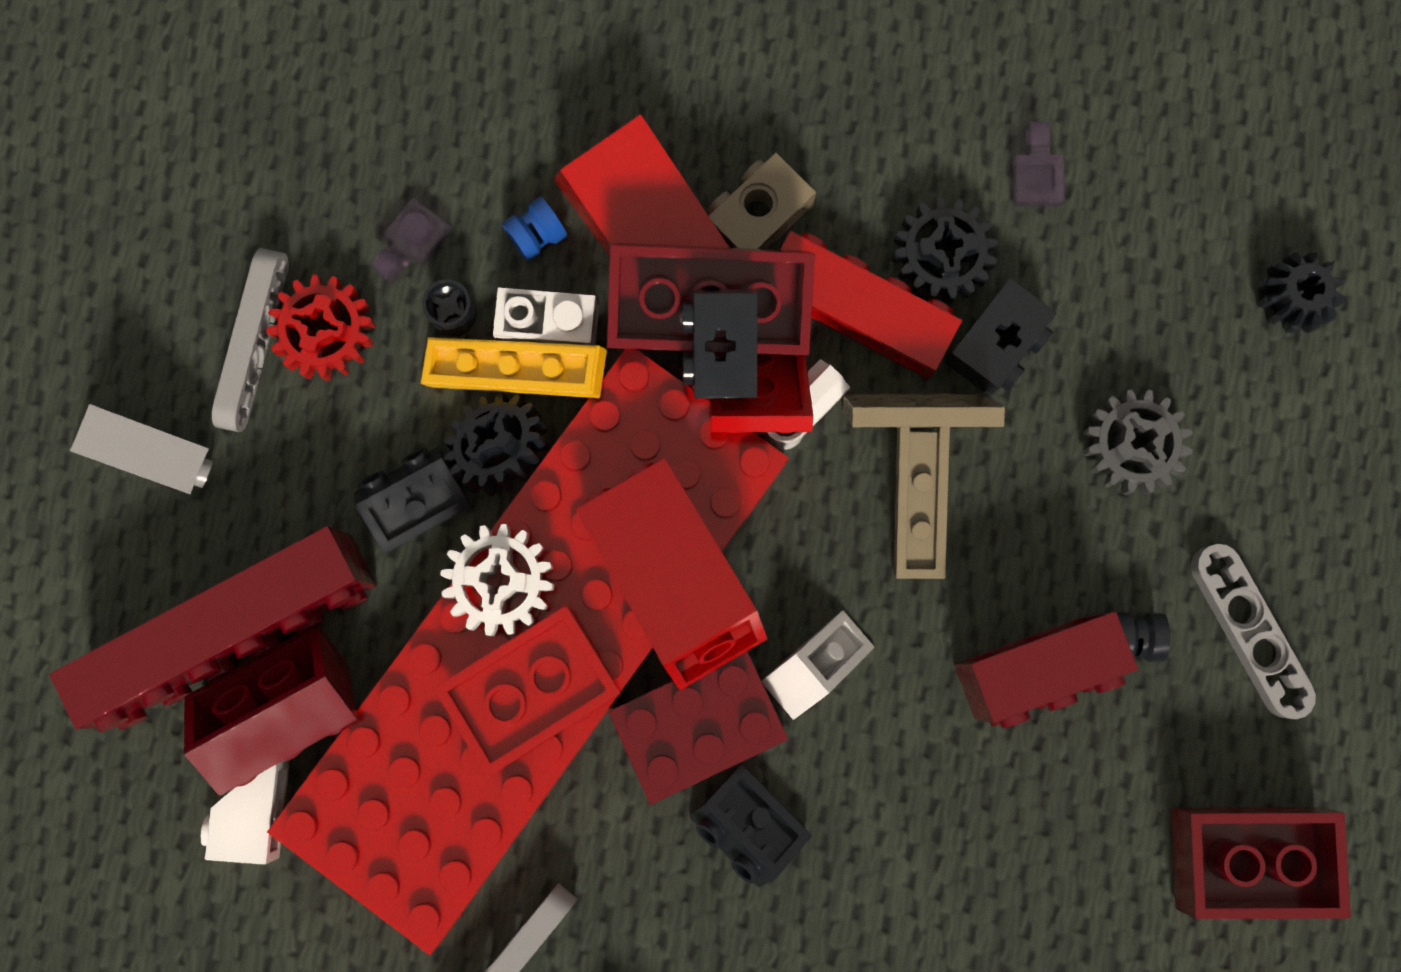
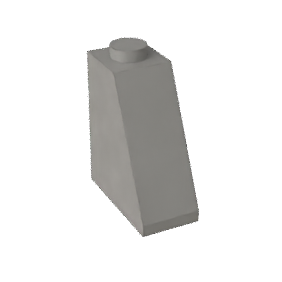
[70,404,213,494]

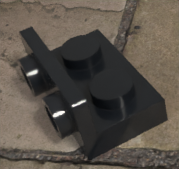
[354,446,471,554]
[690,764,812,887]

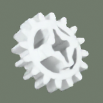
[441,524,555,636]

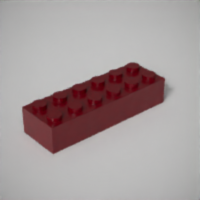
[49,526,377,733]

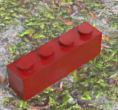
[780,231,962,380]

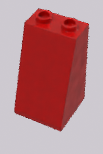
[553,114,729,257]
[575,458,767,690]

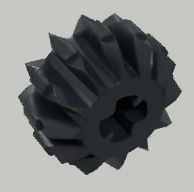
[1257,252,1346,333]

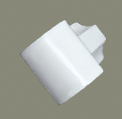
[763,359,850,450]

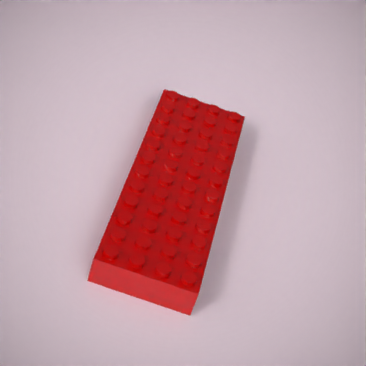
[267,349,789,955]

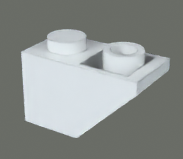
[493,287,599,345]

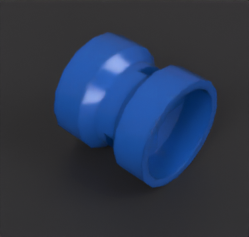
[501,196,567,263]

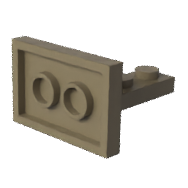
[842,393,1005,579]

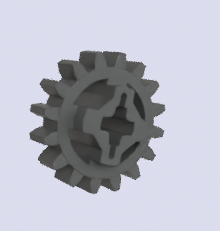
[1082,389,1193,495]

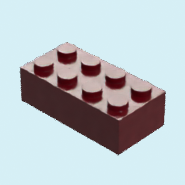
[607,243,815,356]

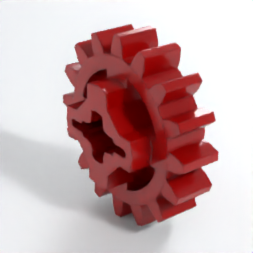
[266,275,376,381]

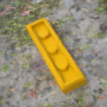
[420,337,607,398]

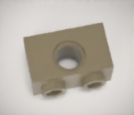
[707,153,816,249]

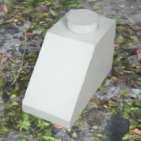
[761,610,875,720]
[201,760,290,865]

